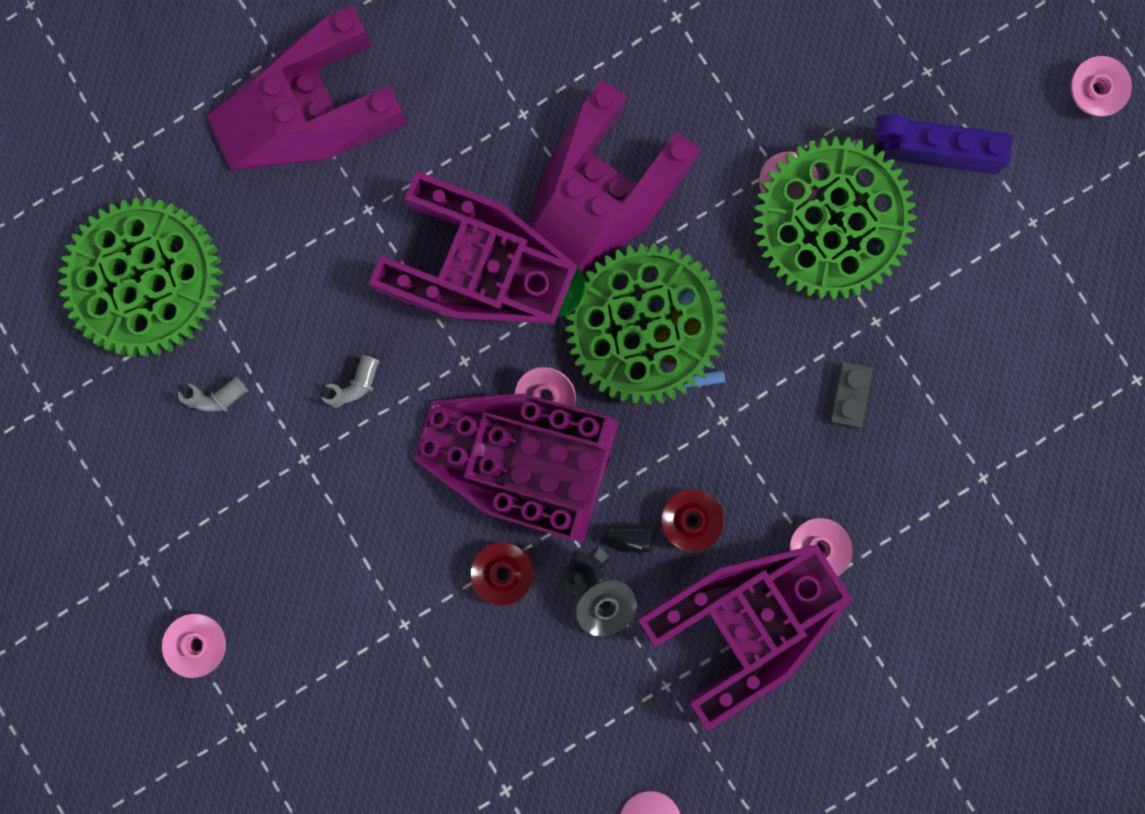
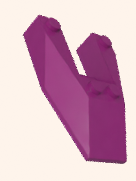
[207,5,407,170]
[527,79,701,274]
[369,171,577,324]
[636,544,852,731]

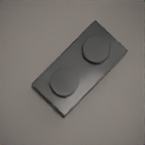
[829,362,873,429]

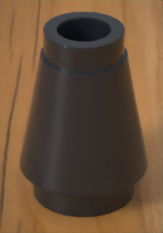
[607,524,654,555]

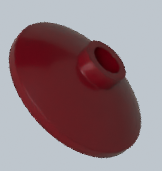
[661,489,724,552]
[471,543,533,606]

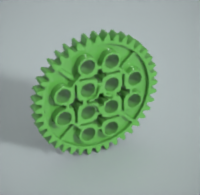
[753,137,917,299]
[58,198,223,357]
[566,243,727,405]

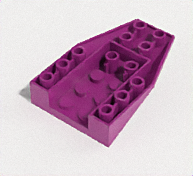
[413,393,619,543]

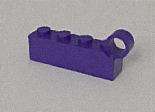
[874,114,1012,174]

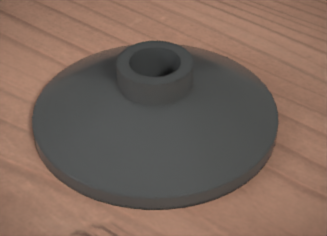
[576,580,637,636]

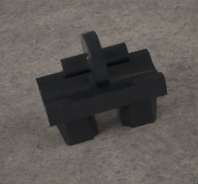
[560,545,611,595]

